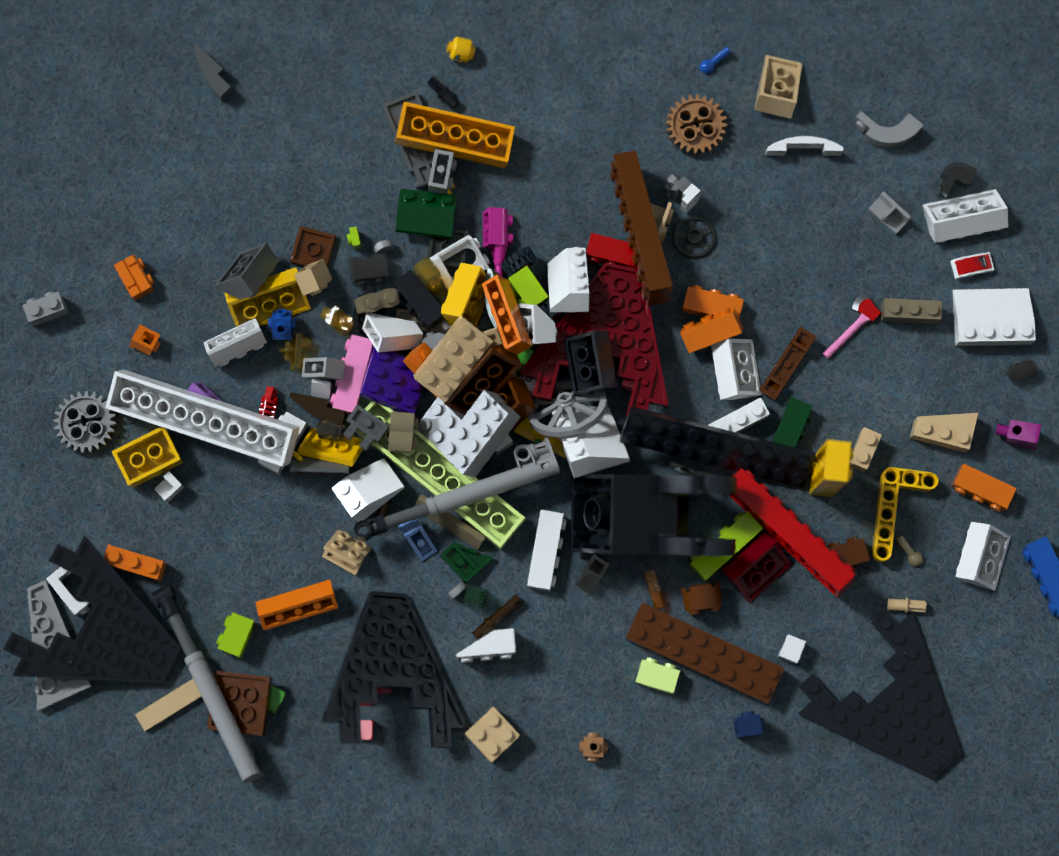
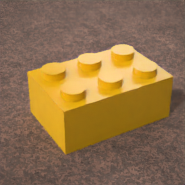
[441,263,486,327]
[111,427,184,488]

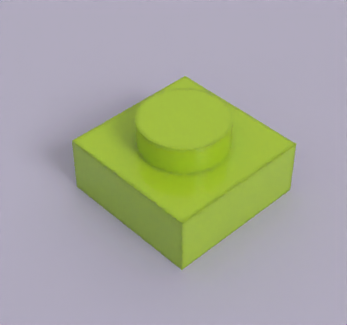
[347,226,361,250]

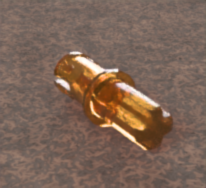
[644,570,666,609]

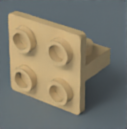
[322,530,371,575]

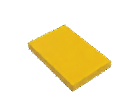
[298,428,363,467]

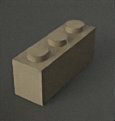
[881,298,942,324]

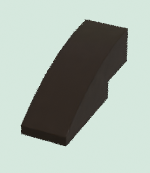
[290,392,346,429]

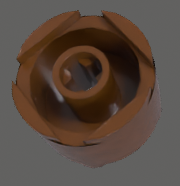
[681,582,723,615]

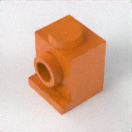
[129,324,161,356]

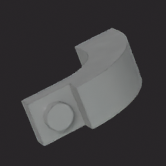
[854,111,923,148]

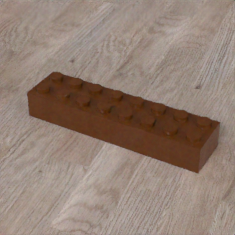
[609,150,673,306]
[625,603,784,705]

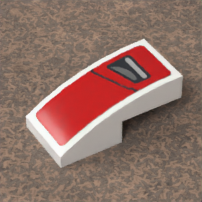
[950,252,994,279]

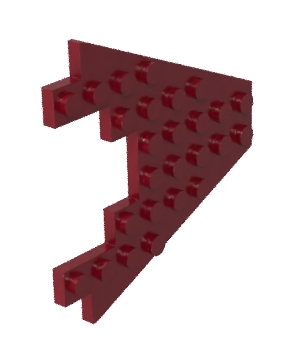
[519,262,668,418]

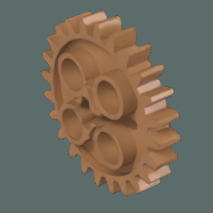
[666,94,727,155]

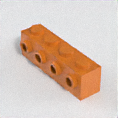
[482,275,533,355]
[256,580,338,630]

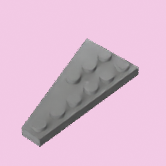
[27,580,92,711]

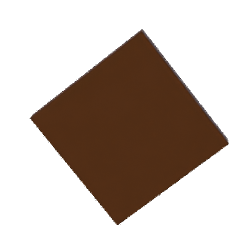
[290,226,337,268]

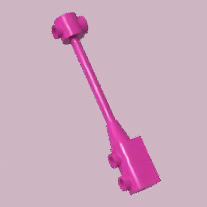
[483,207,513,277]

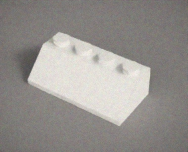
[923,189,1008,243]
[547,247,589,312]

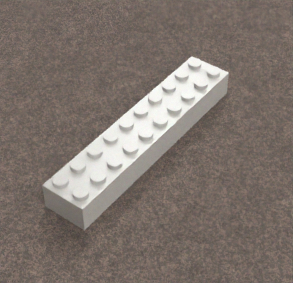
[105,370,300,467]

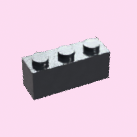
[393,269,445,331]

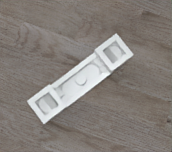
[766,136,843,156]

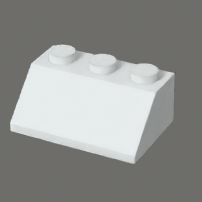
[517,303,557,344]
[203,318,267,367]
[711,338,762,400]
[955,522,1011,591]

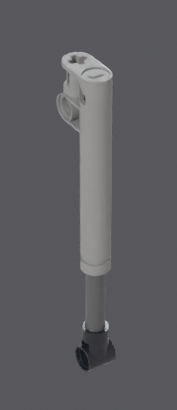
[354,437,560,541]
[151,584,264,784]

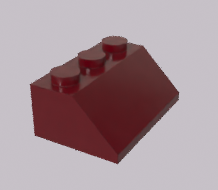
[721,532,792,603]

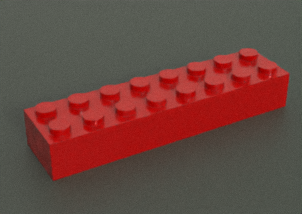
[727,468,855,599]

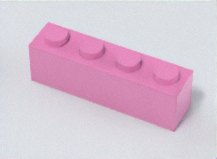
[330,335,374,415]

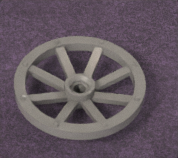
[528,379,608,437]

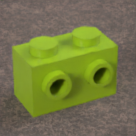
[216,612,256,658]

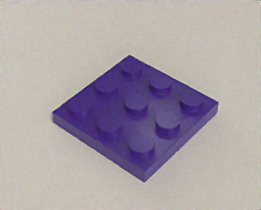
[359,347,423,413]

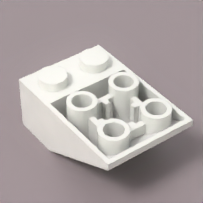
[456,629,516,663]

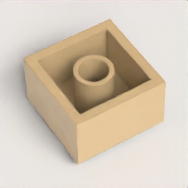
[465,707,520,763]

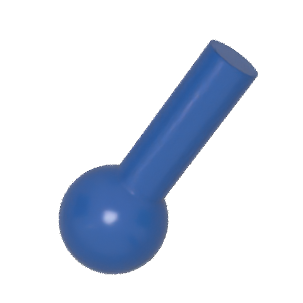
[700,46,731,74]

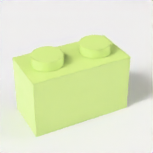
[635,657,680,694]

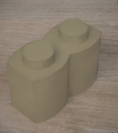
[354,288,400,315]
[388,412,418,453]

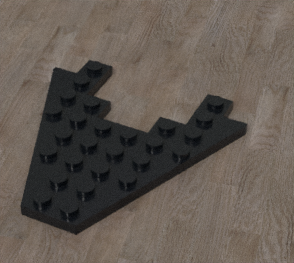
[3,536,181,683]
[322,591,467,749]
[798,610,962,780]

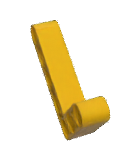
[872,467,938,563]

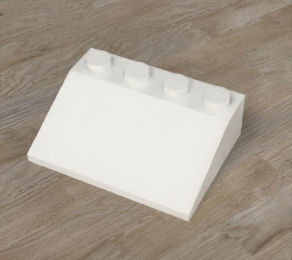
[953,288,1036,346]
[552,406,630,478]

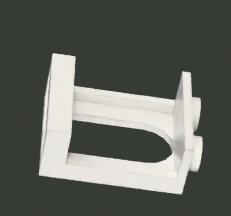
[430,235,490,290]
[46,567,92,616]

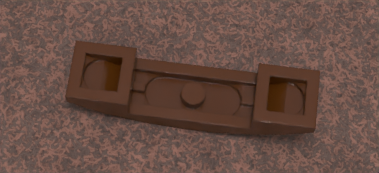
[759,326,817,400]

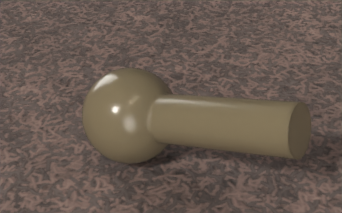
[896,534,924,567]

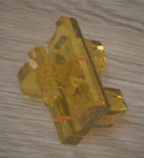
[320,306,354,335]
[279,333,311,371]

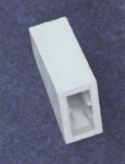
[362,313,423,352]

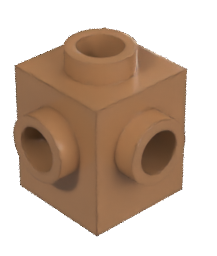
[579,733,607,761]

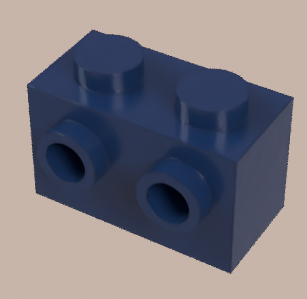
[733,711,765,738]

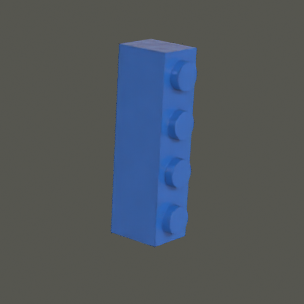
[1022,536,1059,618]

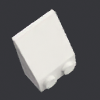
[332,458,405,521]

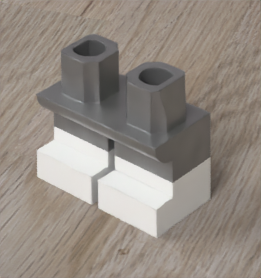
[665,173,700,213]

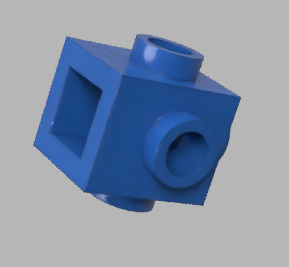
[268,309,296,340]

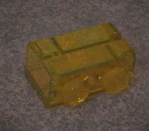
[413,257,441,292]

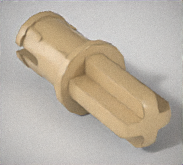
[887,598,927,613]

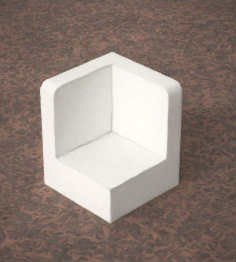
[155,471,184,503]
[778,635,806,664]

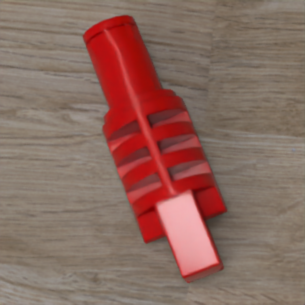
[258,386,279,418]

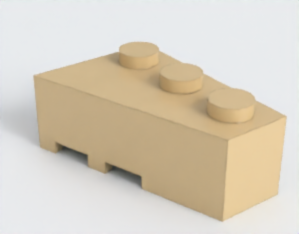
[910,413,978,453]

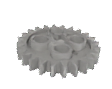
[53,391,117,454]

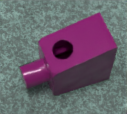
[996,420,1041,450]

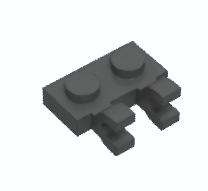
[343,405,390,451]

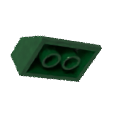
[395,189,457,239]

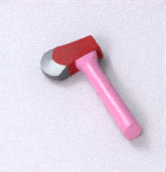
[823,294,881,359]

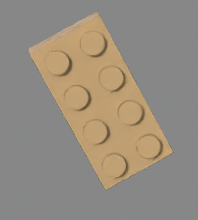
[413,315,493,402]

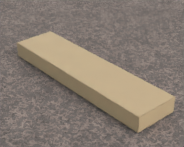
[135,679,202,731]

